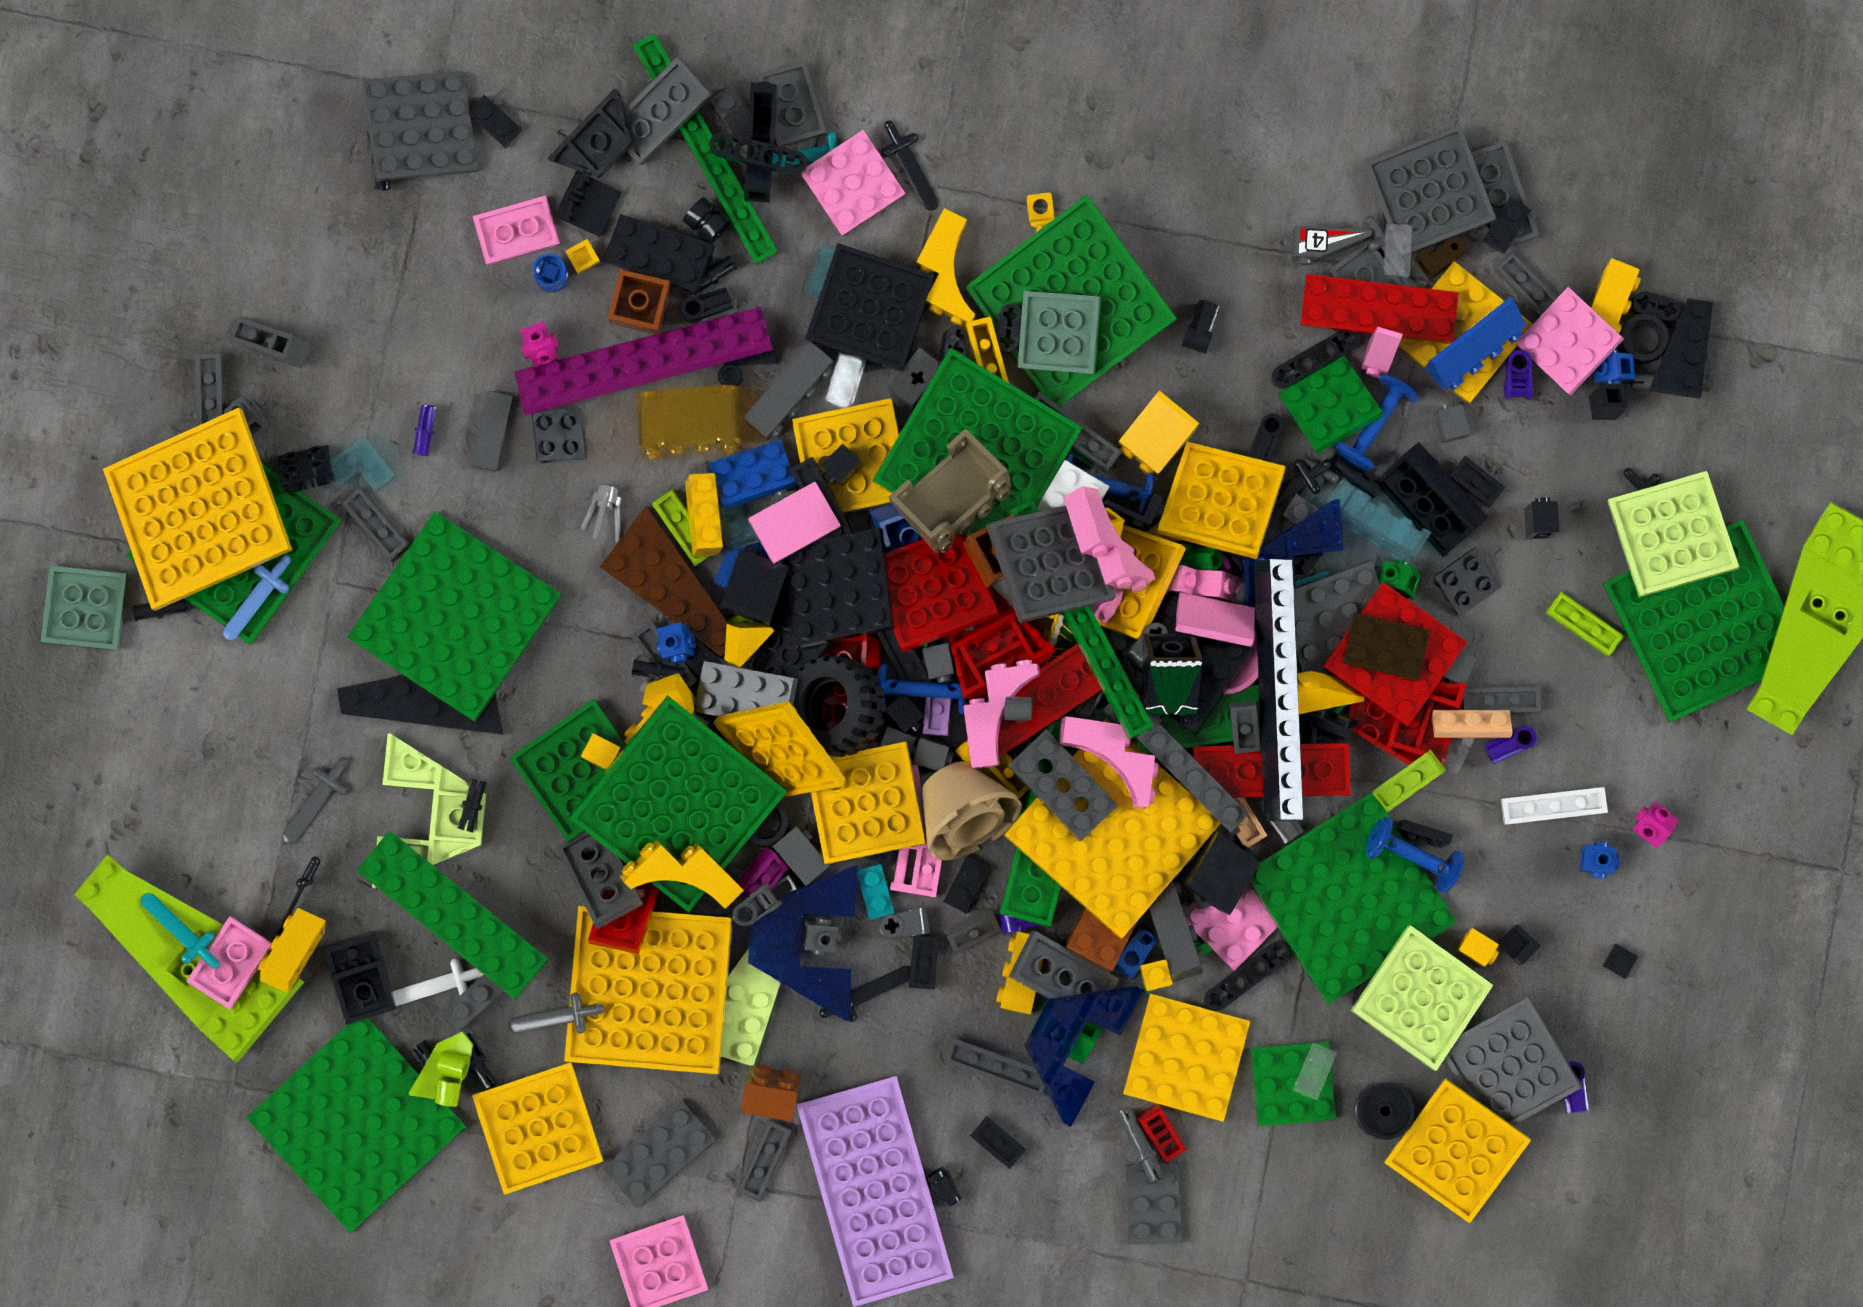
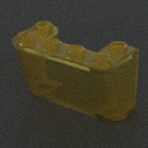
[637,385,743,460]

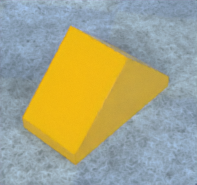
[724,623,774,668]
[642,673,696,715]

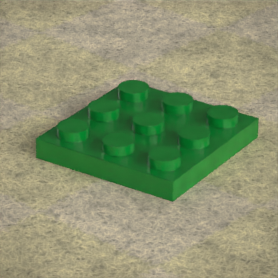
[1278,356,1383,454]
[1250,1042,1336,1126]

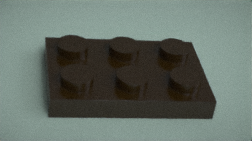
[1342,613,1430,681]

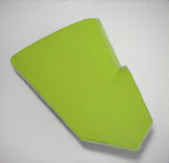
[409,1031,473,1107]

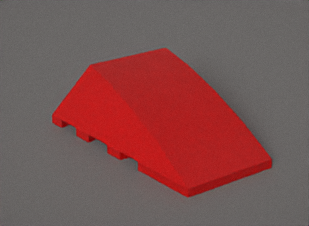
[948,586,1055,699]
[1348,682,1467,782]

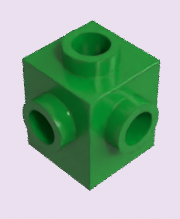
[1377,560,1421,599]

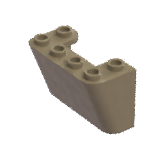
[889,429,1011,553]

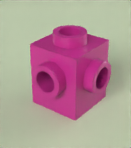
[520,321,559,367]
[1633,801,1679,849]

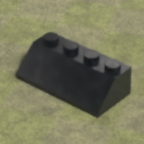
[1375,442,1488,557]

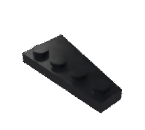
[1649,299,1713,399]

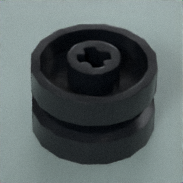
[1354,1082,1415,1140]

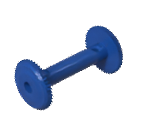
[1335,374,1418,470]
[1064,454,1154,516]
[877,664,970,714]
[1366,816,1464,893]

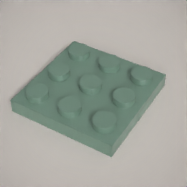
[1018,291,1101,374]
[40,566,128,651]

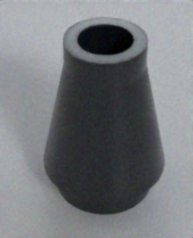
[926,1166,962,1207]

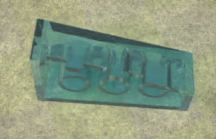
[1323,479,1431,564]

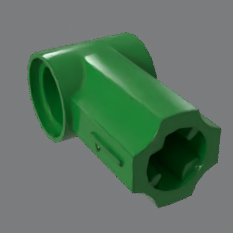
[1178,543,1223,571]

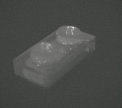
[1384,224,1412,277]
[825,353,866,408]
[1292,1042,1337,1101]

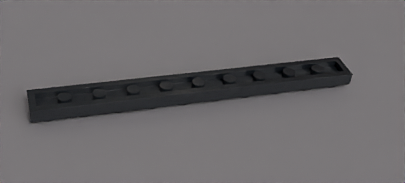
[790,457,933,682]

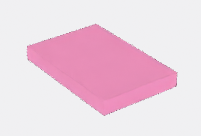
[473,195,560,266]
[748,482,841,564]
[1175,592,1255,647]
[186,916,272,1010]

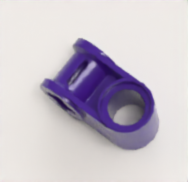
[1504,350,1533,400]

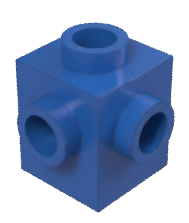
[1593,350,1635,384]
[656,622,696,664]
[1579,841,1620,879]

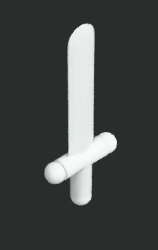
[393,958,483,1006]

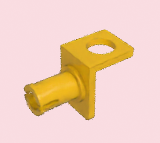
[1026,192,1055,232]

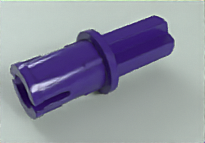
[412,404,436,456]

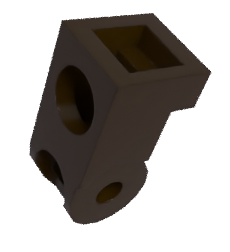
[1414,236,1466,280]

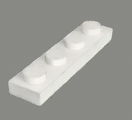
[1501,787,1608,825]

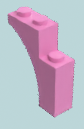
[1063,486,1155,592]
[1165,565,1244,603]
[963,660,1040,769]
[1059,716,1158,810]

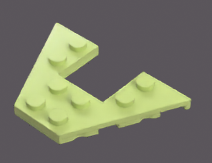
[372,733,486,888]

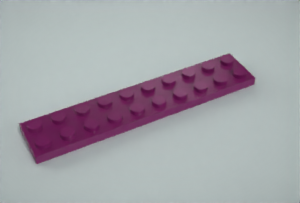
[514,307,773,415]

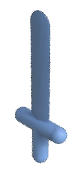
[223,555,291,640]

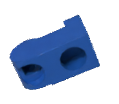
[1115,926,1158,979]

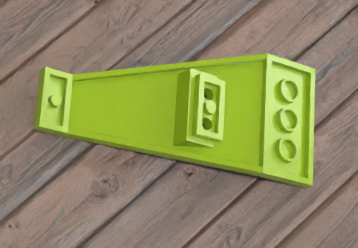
[1747,501,1863,735]
[74,854,304,1063]

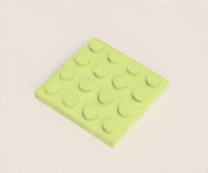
[1607,471,1739,597]
[1350,925,1493,1071]

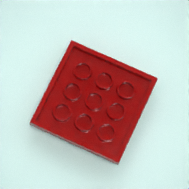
[886,535,999,653]
[1322,582,1467,727]

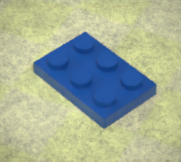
[708,439,797,510]

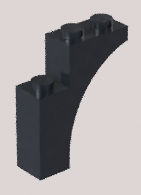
[744,81,777,203]

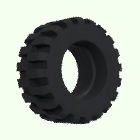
[793,655,886,757]

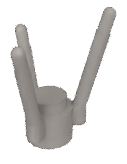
[581,485,622,543]

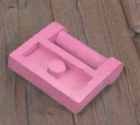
[890,844,942,898]

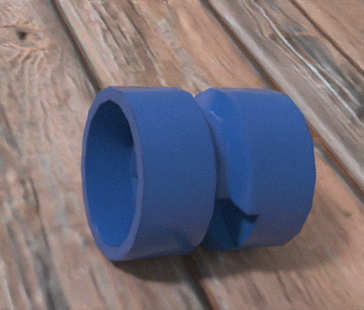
[532,253,569,293]

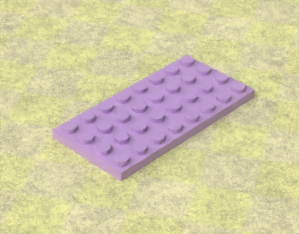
[797,1076,954,1307]

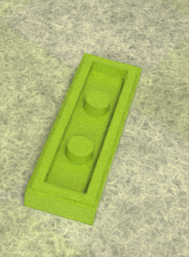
[652,489,711,567]
[1545,592,1624,657]
[1372,749,1446,812]

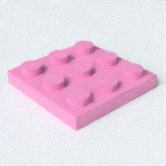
[802,130,905,236]
[1517,287,1624,395]
[1186,883,1277,971]
[609,1215,709,1307]

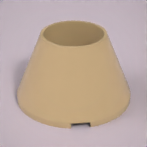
[922,762,1022,860]

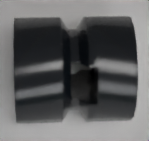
[683,197,731,244]

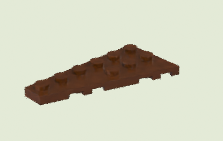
[600,506,728,658]

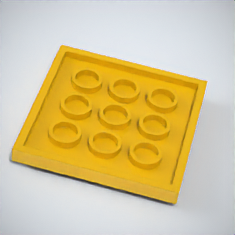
[1398,261,1533,404]
[792,398,899,513]
[1157,442,1286,559]
[1096,525,1186,640]
[713,701,846,797]
[811,742,927,864]
[1123,994,1250,1122]
[472,1062,604,1195]
[1384,1078,1531,1223]

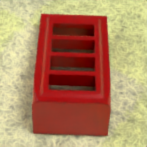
[1136,1103,1187,1164]

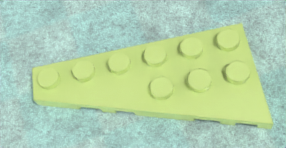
[721,910,802,1066]

